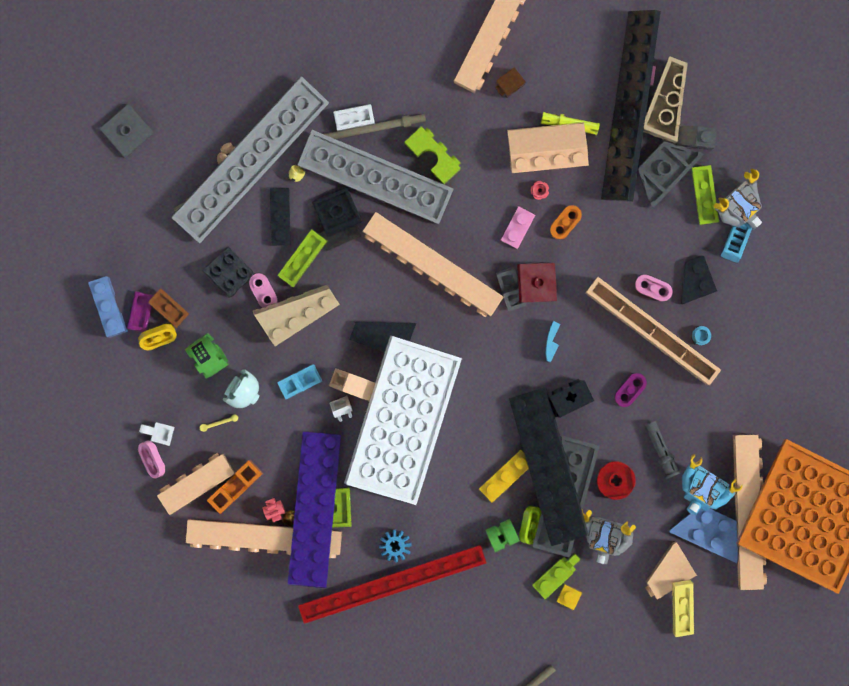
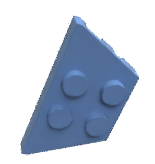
[669,508,738,563]

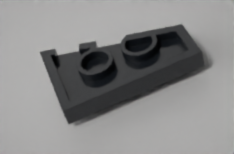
[349,322,416,353]

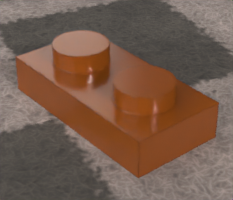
[148,288,189,328]

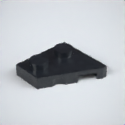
[681,256,717,305]

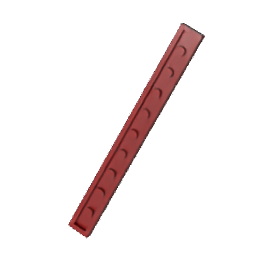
[298,545,486,624]

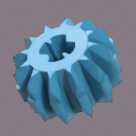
[379,529,412,562]

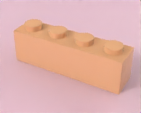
[157,453,236,515]

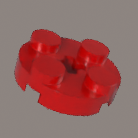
[597,461,636,500]

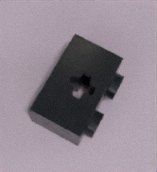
[549,378,594,418]

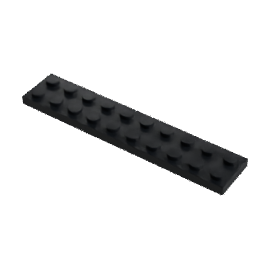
[601,10,661,202]

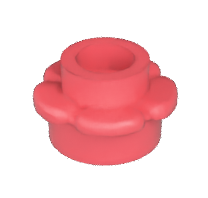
[530,181,549,200]

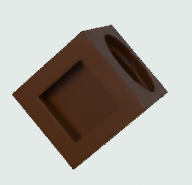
[495,67,526,98]

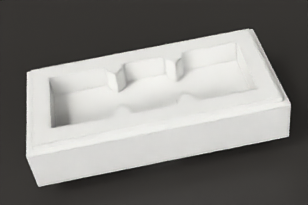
[334,104,375,131]

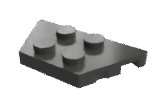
[638,141,704,208]

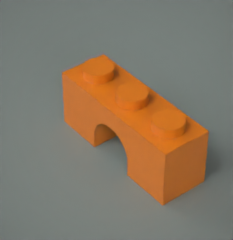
[207,460,264,514]

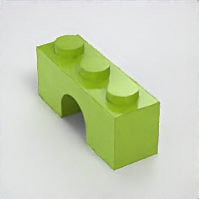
[405,126,461,185]

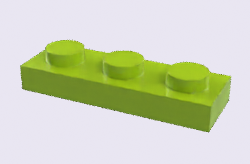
[691,165,719,225]
[277,229,327,287]

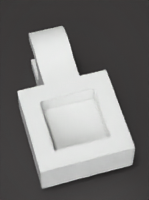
[139,422,175,446]

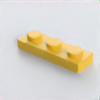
[479,450,529,503]

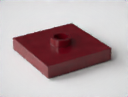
[517,263,557,303]

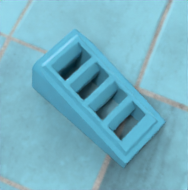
[720,223,752,263]

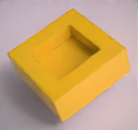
[556,584,582,610]

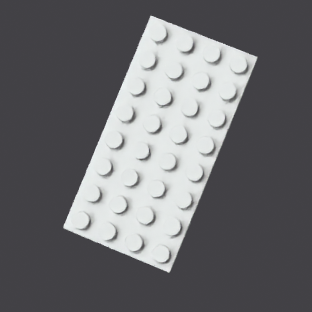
[344,336,462,505]

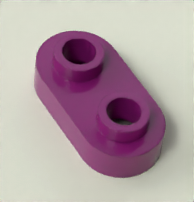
[615,373,647,407]

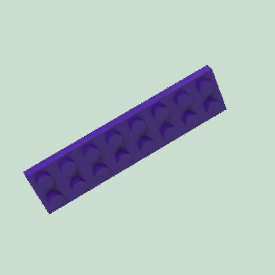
[288,432,341,588]

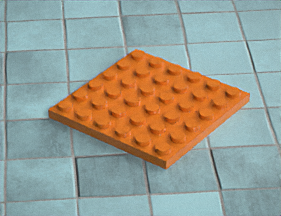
[736,439,849,594]

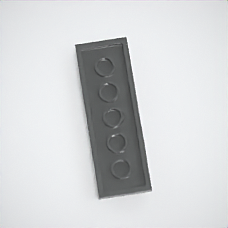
[532,436,600,558]

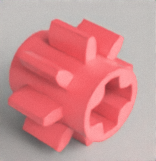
[262,498,285,522]

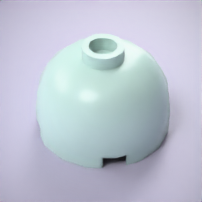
[223,369,259,408]

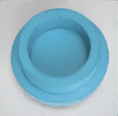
[692,326,711,345]

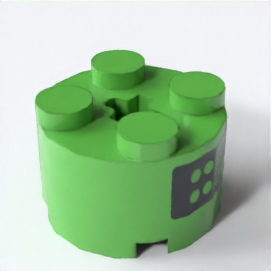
[185,333,229,378]

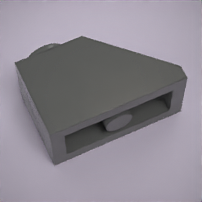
[674,126,717,150]

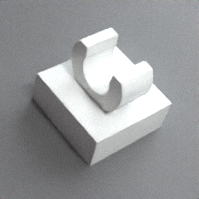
[330,396,353,422]

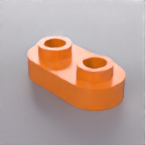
[550,205,582,240]

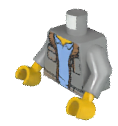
[714,168,762,230]
[582,509,636,564]

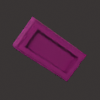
[127,291,154,332]

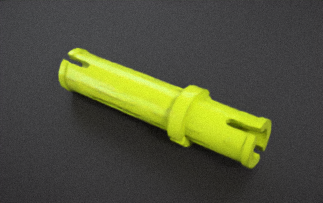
[541,112,600,135]

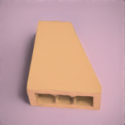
[329,368,375,401]
[645,541,697,599]

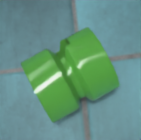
[485,519,520,552]

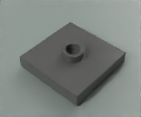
[100,104,154,158]

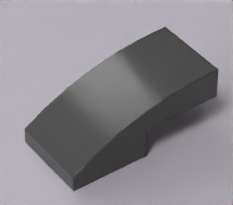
[496,267,526,312]

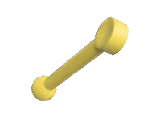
[200,414,238,432]

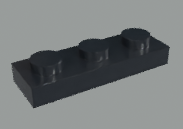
[270,188,291,246]

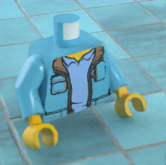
[682,454,743,515]

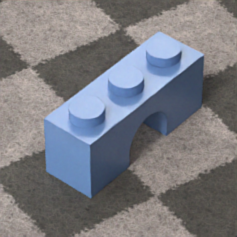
[88,276,128,338]

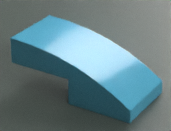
[545,321,560,363]
[277,364,322,399]

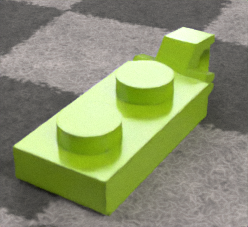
[532,553,580,599]

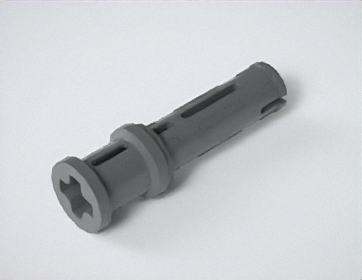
[645,421,681,479]

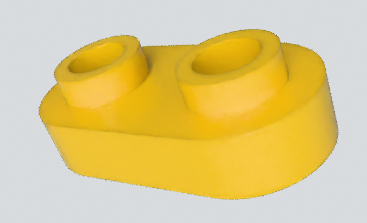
[138,324,177,350]

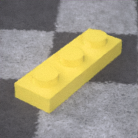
[672,580,694,637]

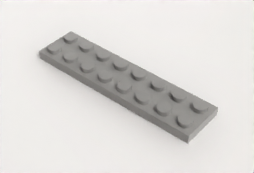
[298,130,453,224]

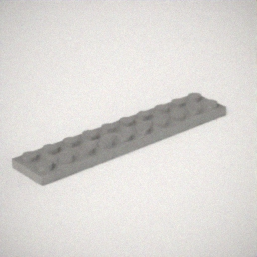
[171,76,329,243]

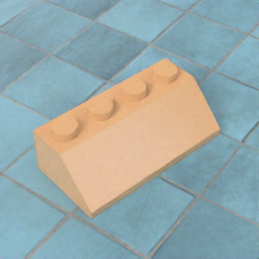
[507,122,589,173]

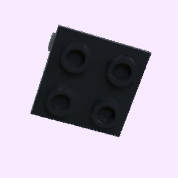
[202,247,255,298]

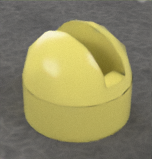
[288,165,305,182]

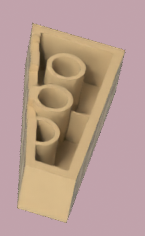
[643,56,688,144]
[253,285,340,346]

